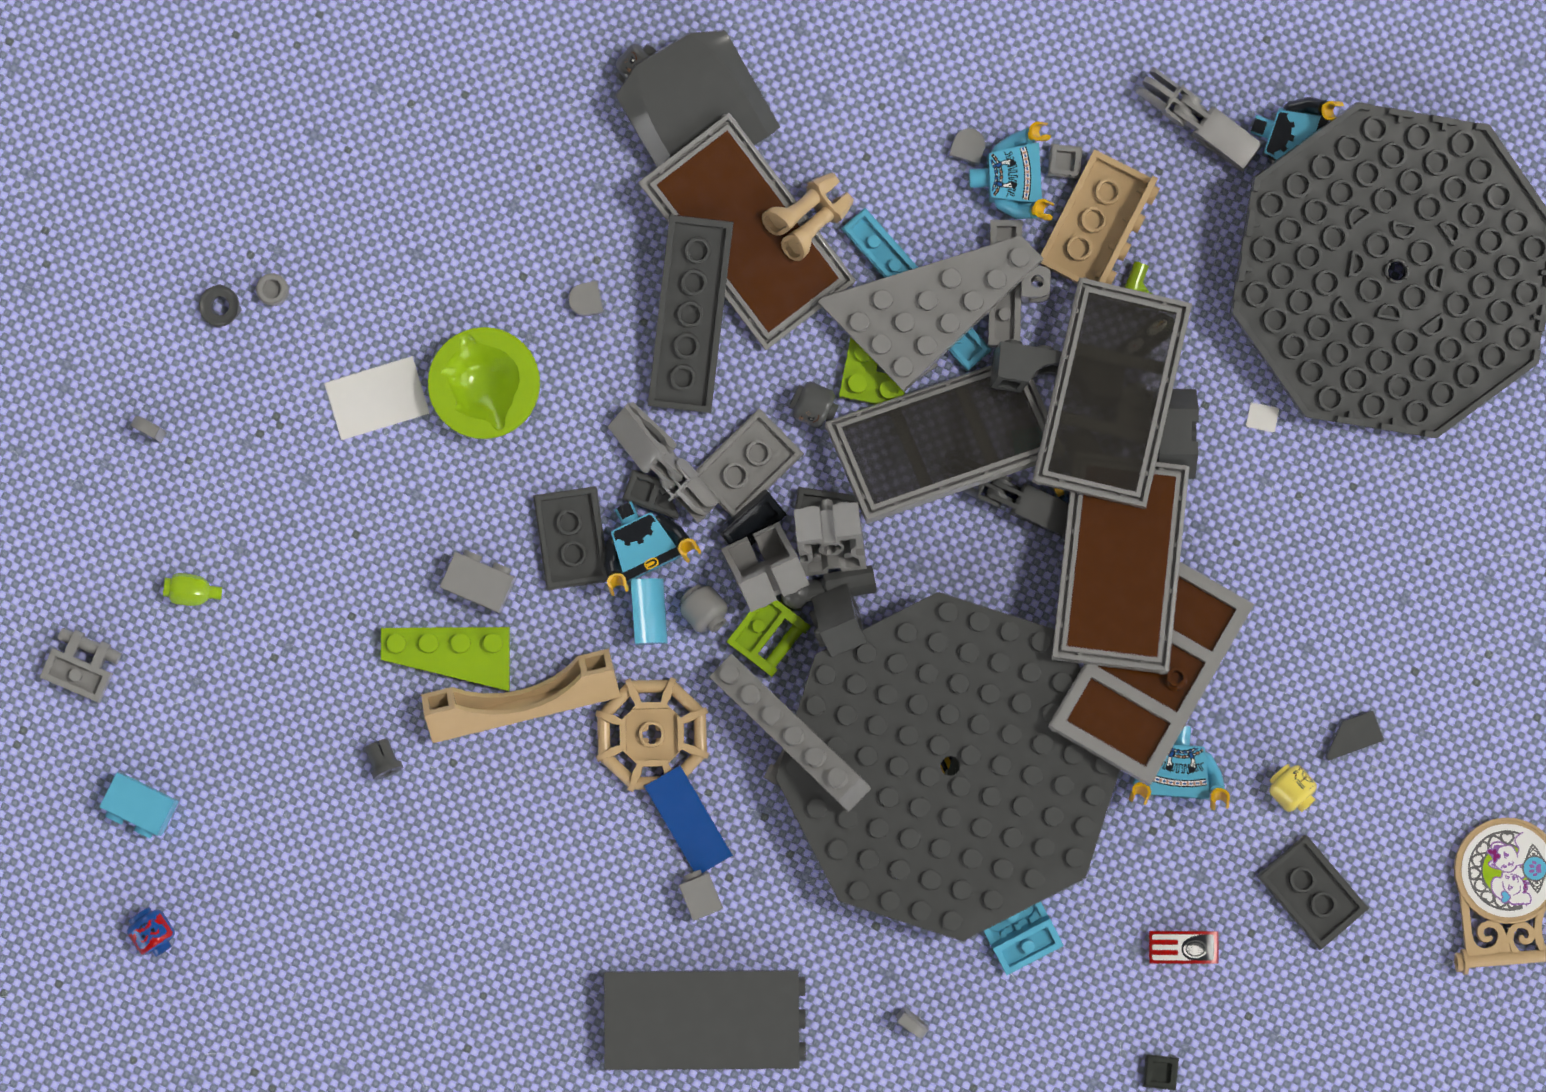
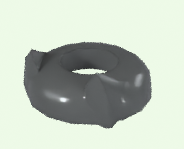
[199,284,242,327]

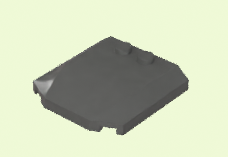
[615,30,780,167]

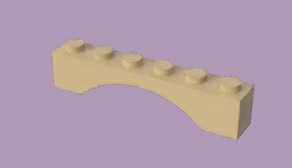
[421,648,621,743]

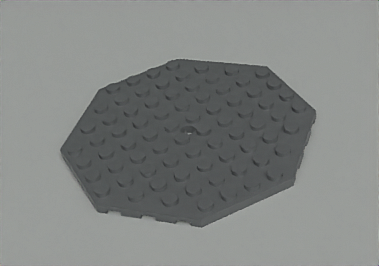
[1230,102,1546,438]
[776,592,1120,941]

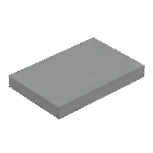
[695,408,804,517]

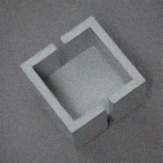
[721,522,810,612]

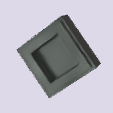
[1143,1054,1179,1090]

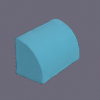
[631,578,668,646]

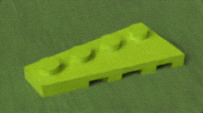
[381,627,510,692]

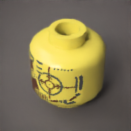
[1269,764,1317,813]

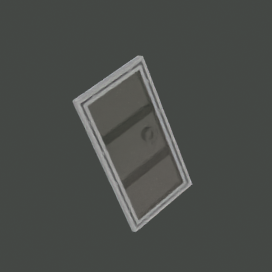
[1032,278,1192,509]
[825,365,1065,524]

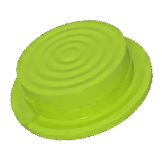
[428,327,540,439]

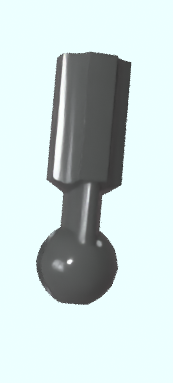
[780,565,877,609]

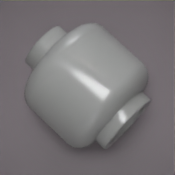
[680,585,728,633]

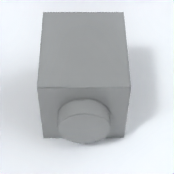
[679,870,723,921]

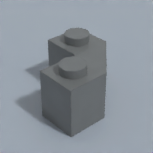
[1150,388,1199,479]

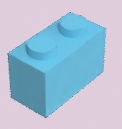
[100,772,179,839]

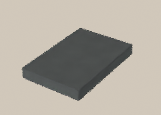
[533,486,608,591]
[1256,834,1369,950]

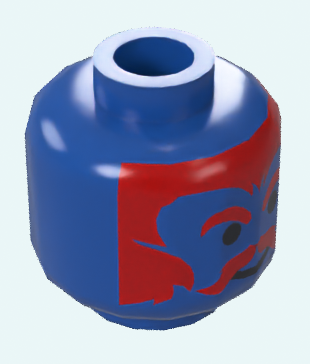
[127,907,175,957]

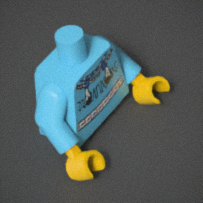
[969,121,1054,221]
[1129,726,1230,810]

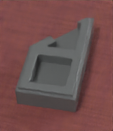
[622,469,679,520]
[1325,711,1384,761]

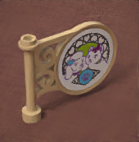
[1454,818,1546,975]

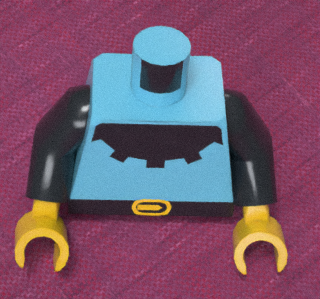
[1250,97,1344,165]
[604,502,701,596]

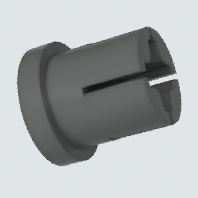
[364,739,403,780]

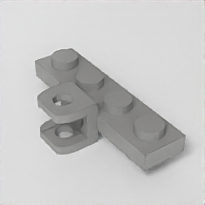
[988,220,1051,348]

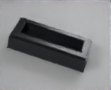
[717,489,787,546]

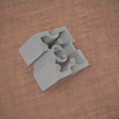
[794,499,867,576]

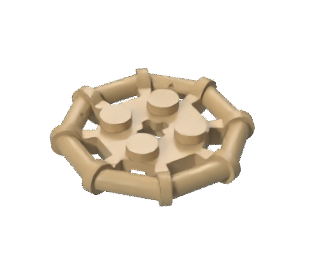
[595,677,710,792]

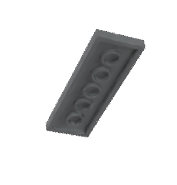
[648,214,733,413]

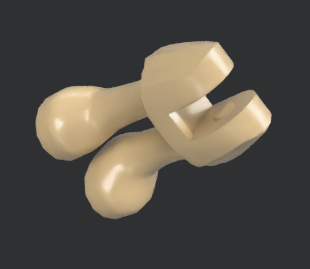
[762,173,854,261]

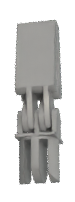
[1135,67,1262,171]
[608,402,720,522]

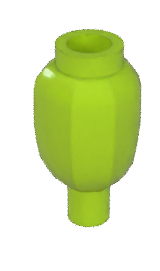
[163,573,222,606]

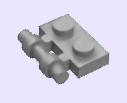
[39,628,122,703]

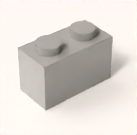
[440,550,516,614]

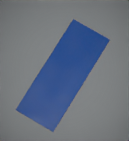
[644,766,733,873]

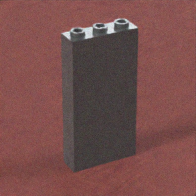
[604,970,806,1070]

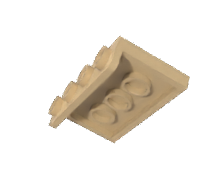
[1039,149,1160,284]

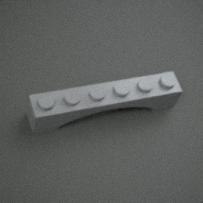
[709,653,871,812]

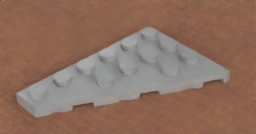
[818,236,1044,392]

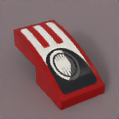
[1149,931,1219,964]

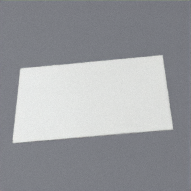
[324,356,430,441]

